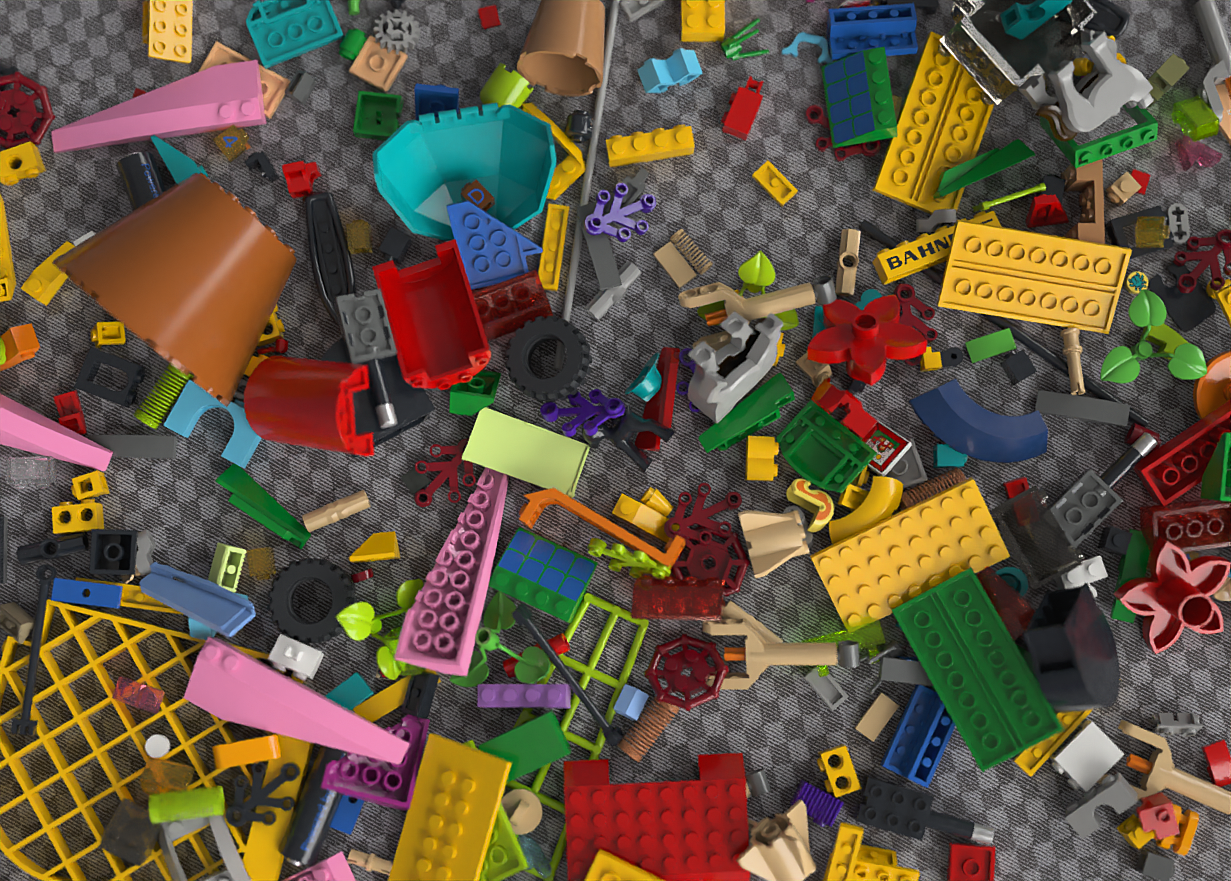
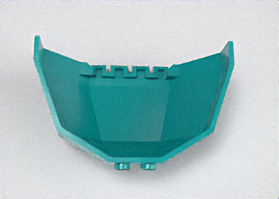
[372,103,557,241]

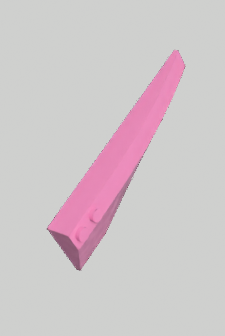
[51,60,266,153]
[0,394,113,471]
[394,467,509,676]
[184,637,410,764]

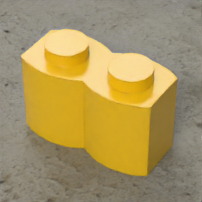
[745,436,778,482]

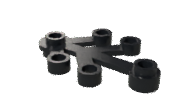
[225,761,300,827]

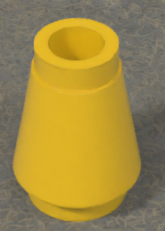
[640,487,674,517]

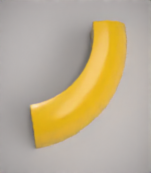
[829,476,904,544]

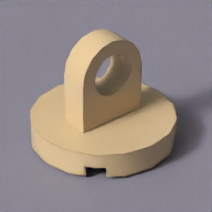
[500,788,543,835]

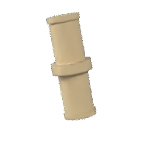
[347,849,394,876]

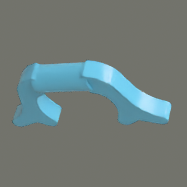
[782,32,834,64]

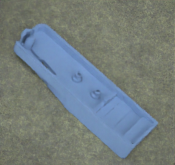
[139,562,255,638]

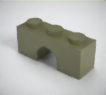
[1148,53,1189,107]

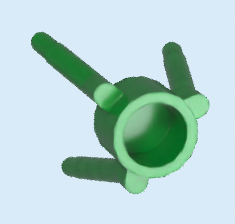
[720,18,769,61]

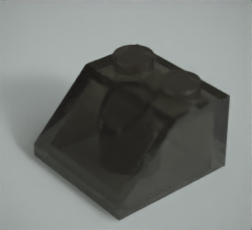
[98,797,164,867]

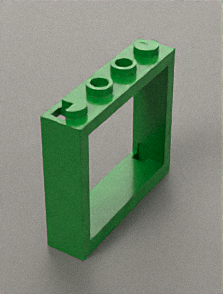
[1040,104,1158,169]

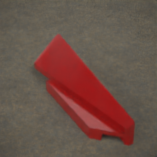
[635,347,680,452]

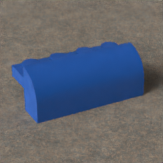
[827,3,918,60]
[880,684,956,788]

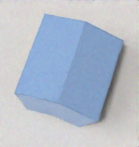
[613,684,649,721]

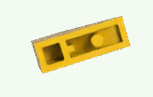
[20,241,75,306]
[612,494,679,543]

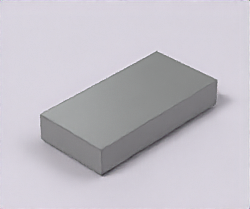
[803,665,849,711]

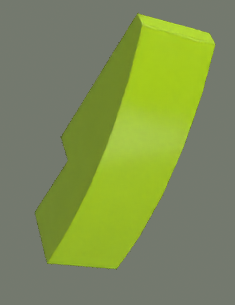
[1140,323,1189,360]

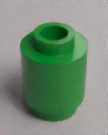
[338,28,367,62]

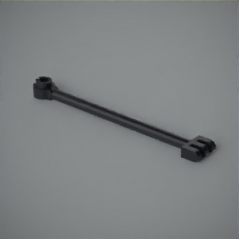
[11,564,57,737]
[512,603,624,747]

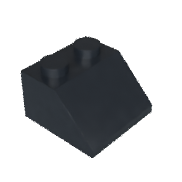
[89,529,138,575]

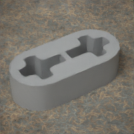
[1165,203,1190,245]

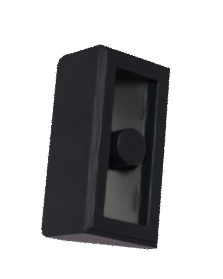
[401,668,439,719]

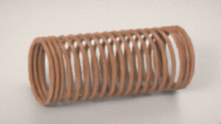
[900,467,966,510]
[617,696,680,762]

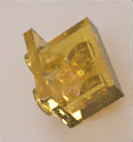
[140,756,194,800]

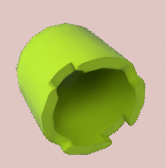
[479,63,534,108]

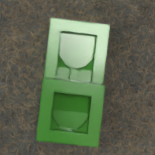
[965,328,1017,363]

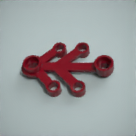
[805,105,881,162]
[1173,229,1231,293]
[893,283,938,367]
[414,438,476,507]
[664,483,742,545]

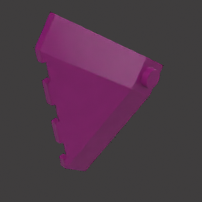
[321,714,430,811]

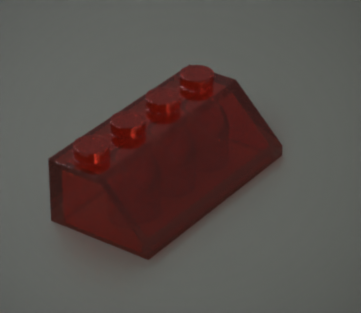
[472,270,553,342]
[1140,499,1231,552]
[631,575,726,621]

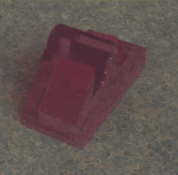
[1175,135,1223,172]

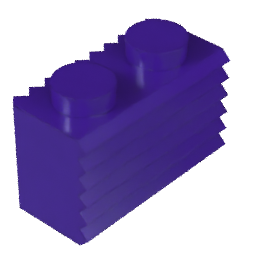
[789,780,844,828]

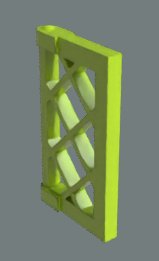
[973,182,1046,212]

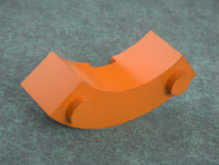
[0,323,40,372]

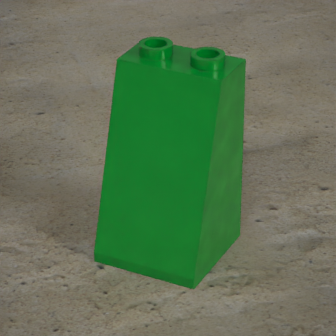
[478,709,571,783]

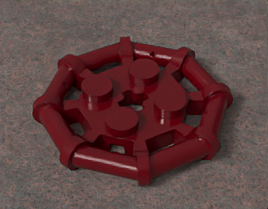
[0,71,56,150]
[671,526,750,605]
[644,634,729,711]

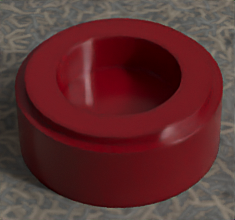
[351,568,374,583]

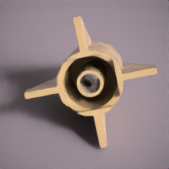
[739,510,809,578]
[737,799,816,881]

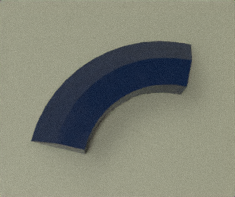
[909,378,1048,463]

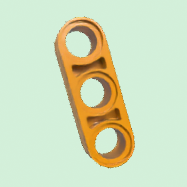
[212,734,281,769]

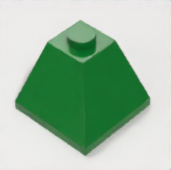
[449,370,501,416]

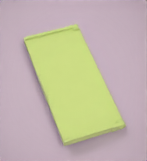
[461,407,590,498]

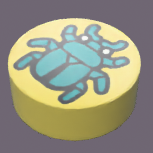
[1125,272,1148,294]

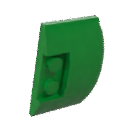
[776,400,877,493]

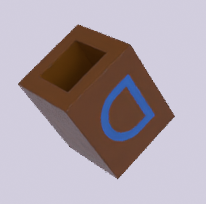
[460,179,495,212]

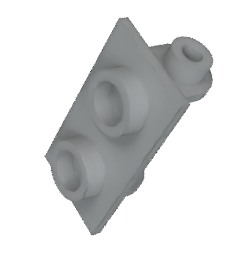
[1152,712,1203,737]

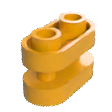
[1154,803,1199,856]

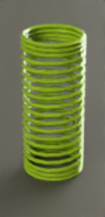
[133,363,194,430]
[149,786,224,823]

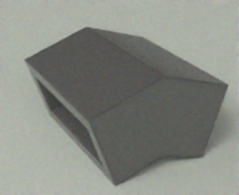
[285,70,317,106]

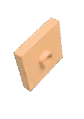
[349,35,408,93]

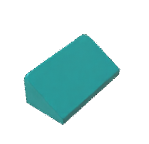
[324,672,373,711]

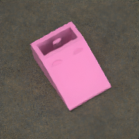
[282,851,356,881]

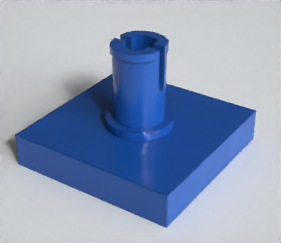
[414,84,459,121]

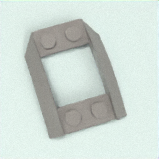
[159,806,252,881]

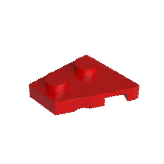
[1025,194,1069,228]

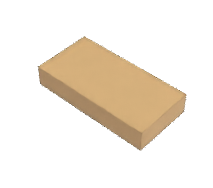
[653,241,697,289]
[854,692,899,742]

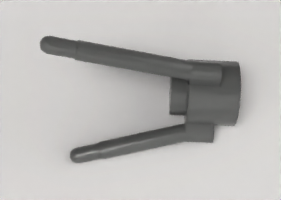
[859,640,903,694]

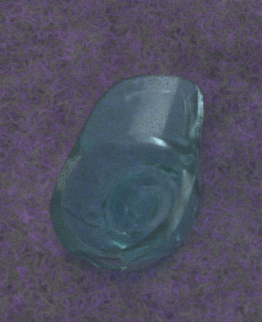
[518,836,552,878]

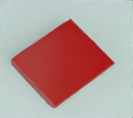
[478,4,501,29]
[1131,169,1151,195]

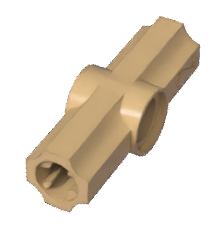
[835,229,861,297]

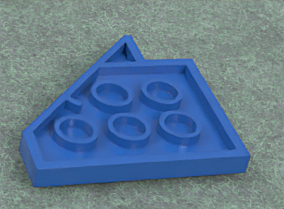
[447,200,543,290]

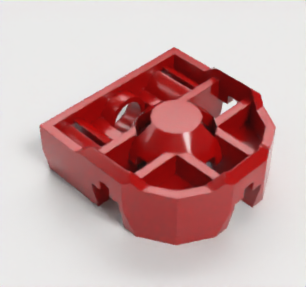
[811,378,878,439]

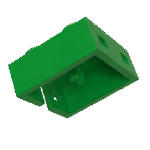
[353,91,403,141]

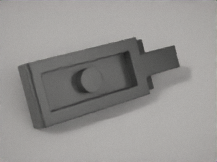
[603,167,649,215]

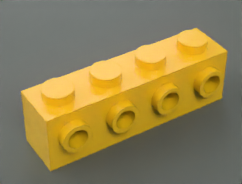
[606,124,695,168]

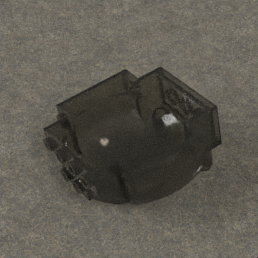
[938,0,1098,105]

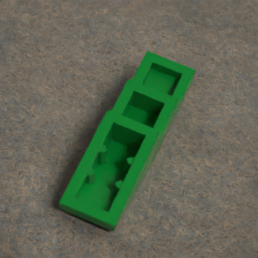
[1110,528,1152,623]

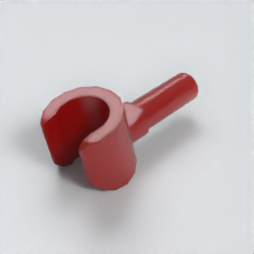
[257,339,288,355]

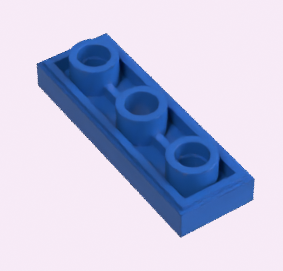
[51,578,123,608]
[330,794,365,835]

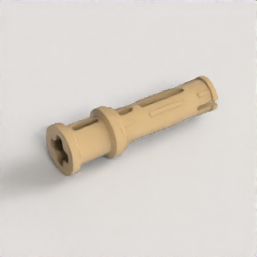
[1060,328,1085,395]

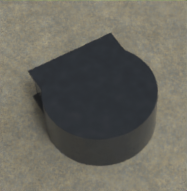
[321,338,435,459]
[1023,583,1120,713]

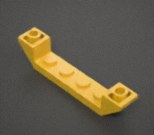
[0,194,16,302]

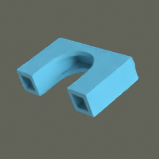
[163,380,262,468]

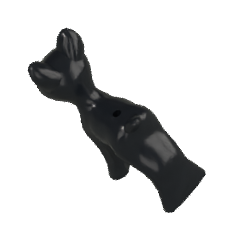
[581,406,676,473]

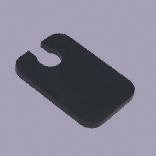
[1148,263,1216,332]

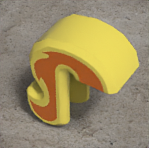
[786,478,834,533]

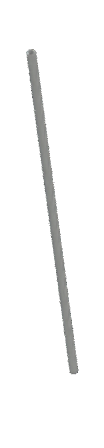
[553,0,620,370]

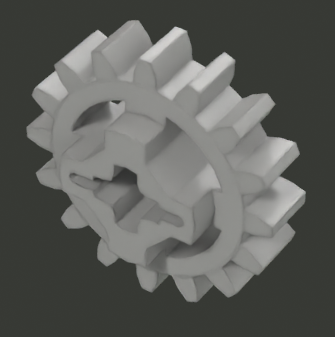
[374,9,420,54]

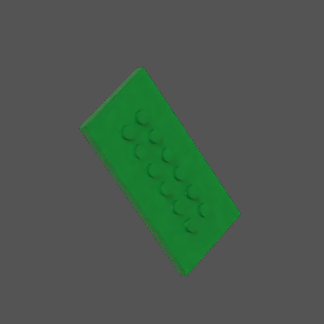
[892,568,1064,773]

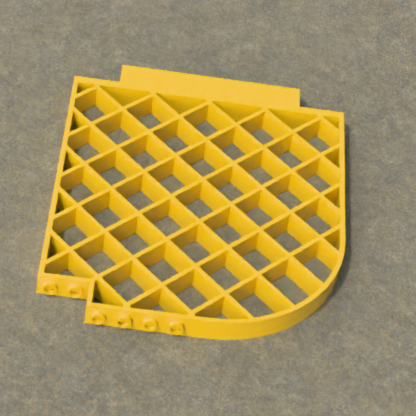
[0,599,314,881]

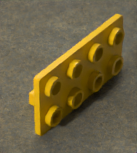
[142,0,192,64]
[823,844,920,881]

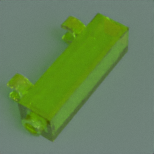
[801,621,886,677]

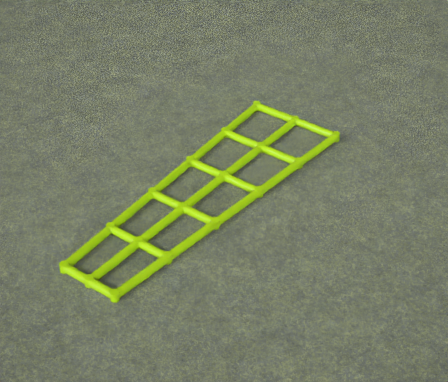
[505,593,649,881]

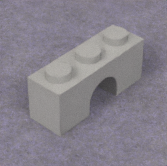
[1065,773,1138,839]

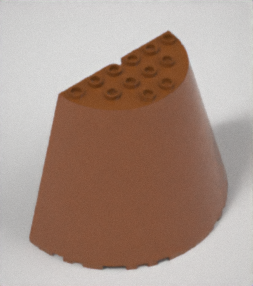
[52,172,297,407]

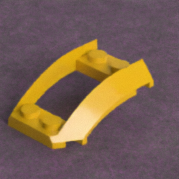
[522,103,585,200]

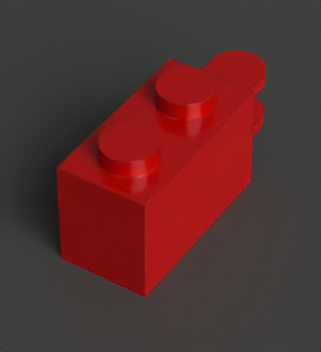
[721,76,764,141]

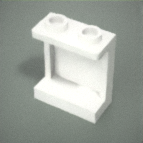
[1049,720,1124,792]

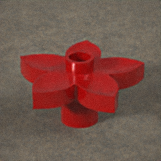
[807,294,927,386]
[1113,537,1231,654]

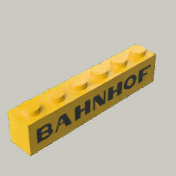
[872,211,1002,285]

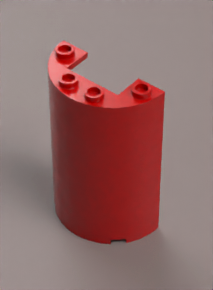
[372,239,491,390]
[244,355,374,456]

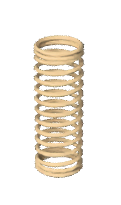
[670,229,713,275]

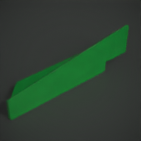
[933,139,1035,199]
[698,373,795,453]
[215,463,311,549]

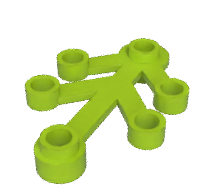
[587,538,671,579]

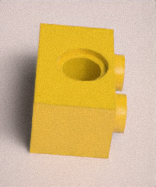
[0,142,45,185]

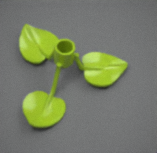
[697,251,799,331]
[335,579,424,680]

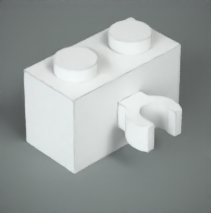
[1052,556,1108,597]
[268,634,324,681]

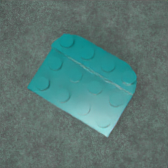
[246,0,344,69]

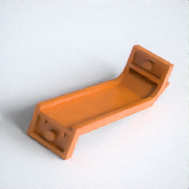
[519,488,685,570]

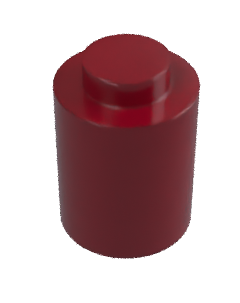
[1125,423,1162,453]

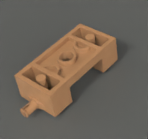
[1061,159,1105,244]

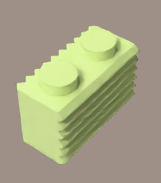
[208,543,247,593]

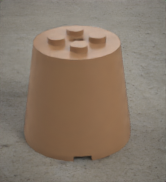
[517,0,605,96]

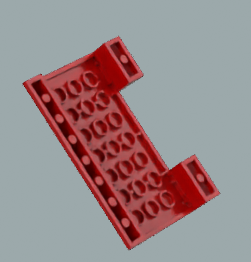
[564,752,750,881]

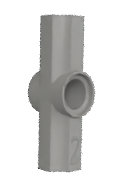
[585,261,642,321]

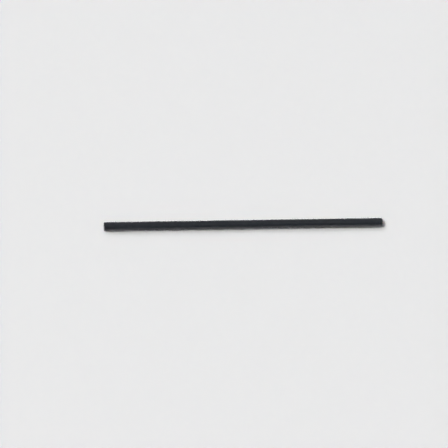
[858,219,1149,427]

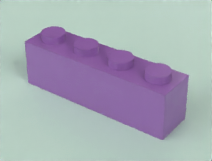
[477,684,571,708]

